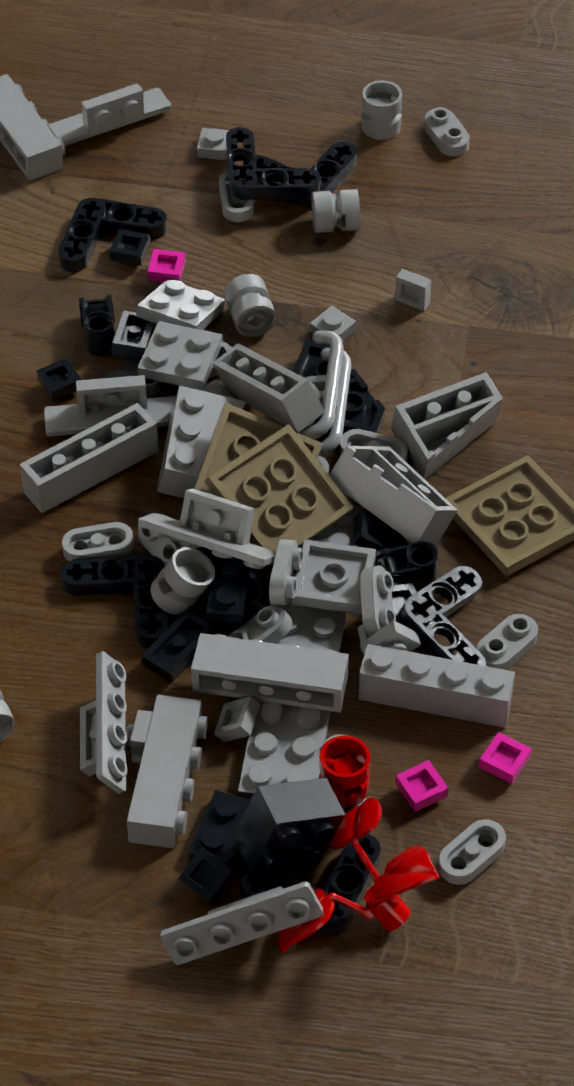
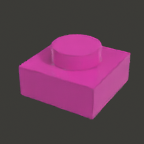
[147,249,186,283]
[479,732,532,784]
[395,760,449,812]

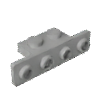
[49,83,171,146]
[44,375,176,436]
[138,488,276,569]
[80,651,128,794]
[160,882,323,965]

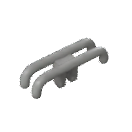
[299,330,351,456]

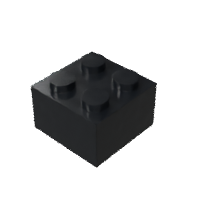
[233,778,346,874]

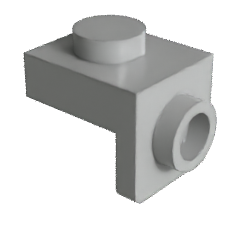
[358,620,421,654]

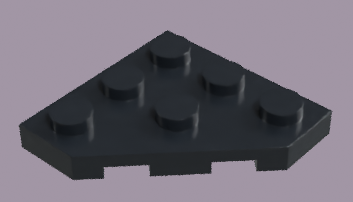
[293,340,385,434]

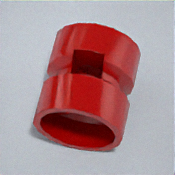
[319,735,371,808]

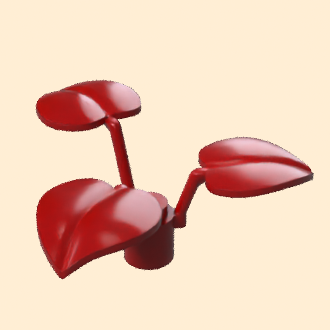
[278,797,440,955]

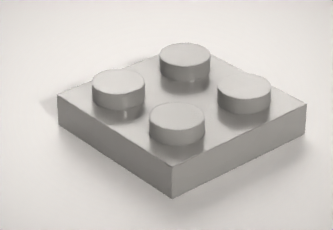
[136,279,226,330]
[138,321,223,391]
[292,539,376,615]

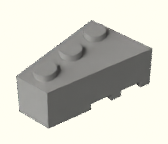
[391,372,503,480]
[157,385,246,498]
[329,446,458,544]

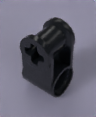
[79,295,115,356]
[374,541,438,589]

